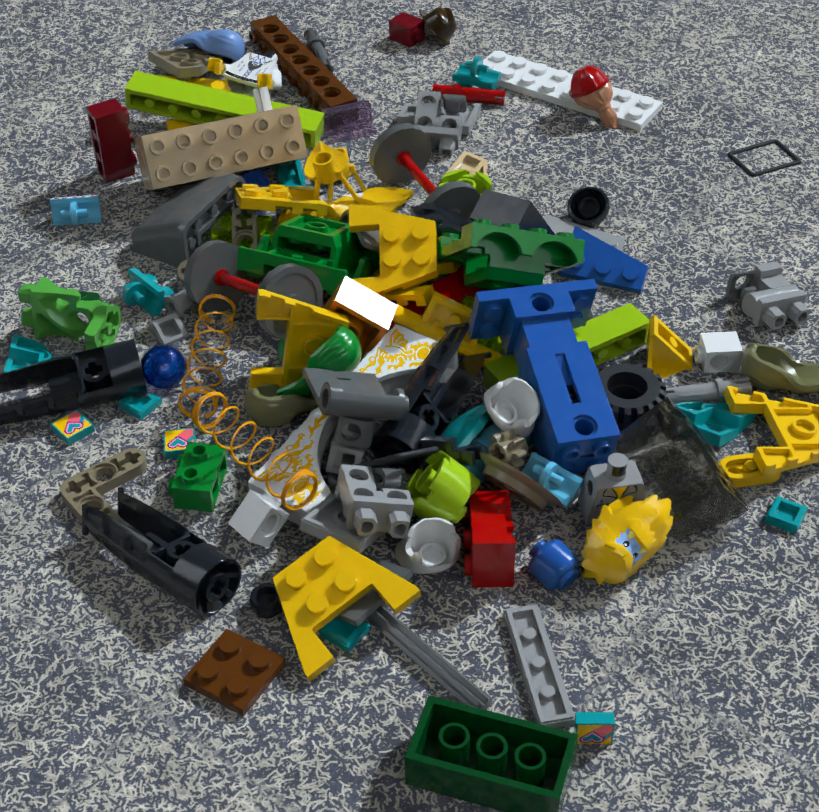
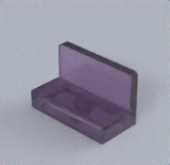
[321,100,377,143]

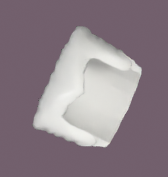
[484,377,541,438]
[395,518,461,574]

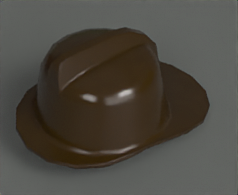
[419,7,457,45]

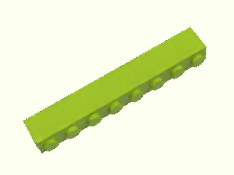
[124,71,324,149]

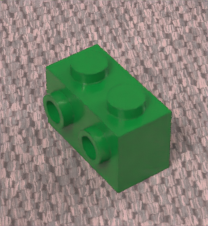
[168,442,228,512]

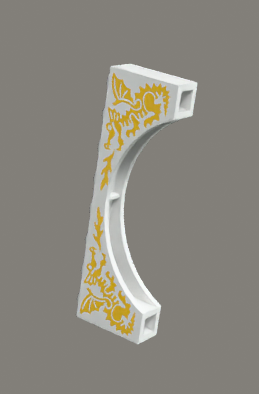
[248,324,458,525]

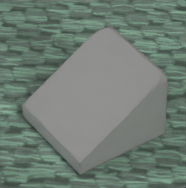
[148,312,189,347]

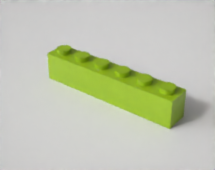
[483,303,649,390]

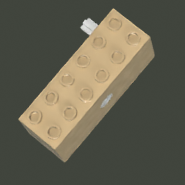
[133,86,308,190]

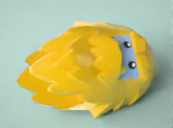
[581,494,673,585]

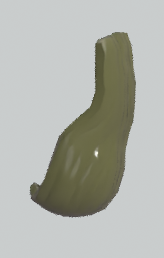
[741,342,819,394]
[244,383,318,427]

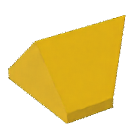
[646,315,693,379]

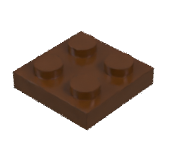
[183,629,286,716]

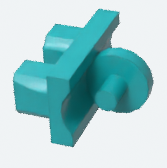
[452,56,501,90]
[122,268,174,317]

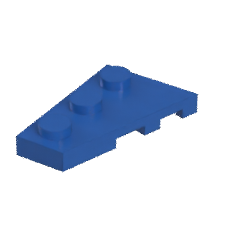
[559,226,648,294]

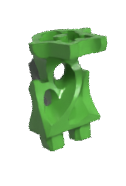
[18,277,121,350]

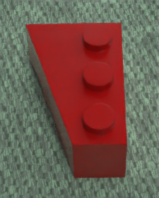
[462,490,516,588]

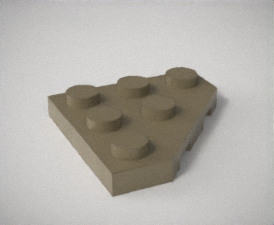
[148,47,222,81]

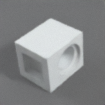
[694,331,743,373]
[228,490,290,547]

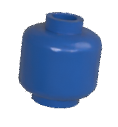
[528,539,580,591]

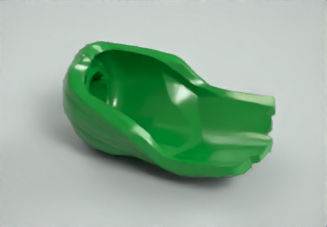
[276,326,362,398]

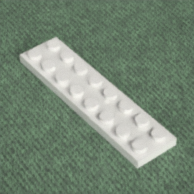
[483,50,663,131]

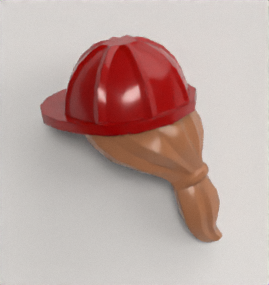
[569,65,618,129]

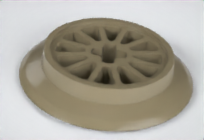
[479,452,562,511]

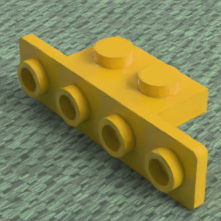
[392,291,502,367]

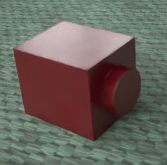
[389,12,425,48]

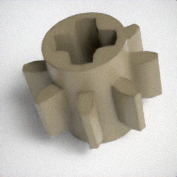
[487,429,529,469]

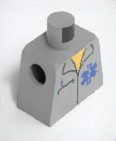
[578,453,645,525]

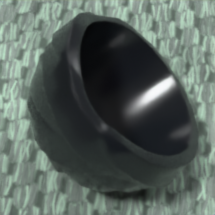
[567,187,610,228]

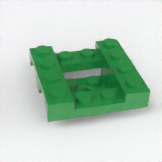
[237,214,380,295]
[437,219,585,290]

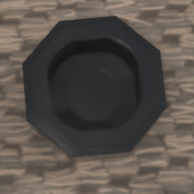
[249,583,283,619]

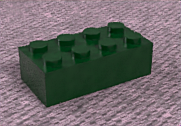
[405,695,579,812]

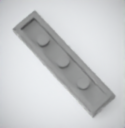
[503,604,575,728]

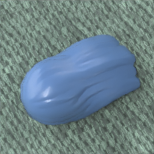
[173,29,245,63]

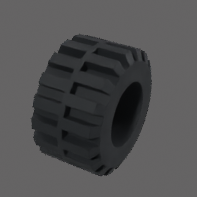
[598,362,666,442]

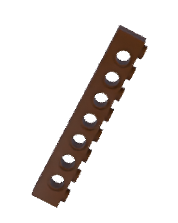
[249,15,358,126]

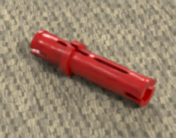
[432,83,506,106]

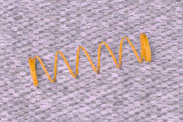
[178,294,236,418]
[191,391,319,511]

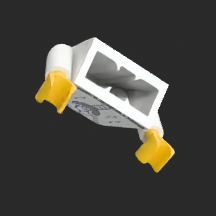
[207,50,282,97]

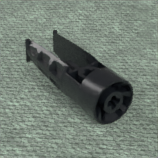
[370,322,492,474]
[0,339,148,425]
[82,487,242,617]

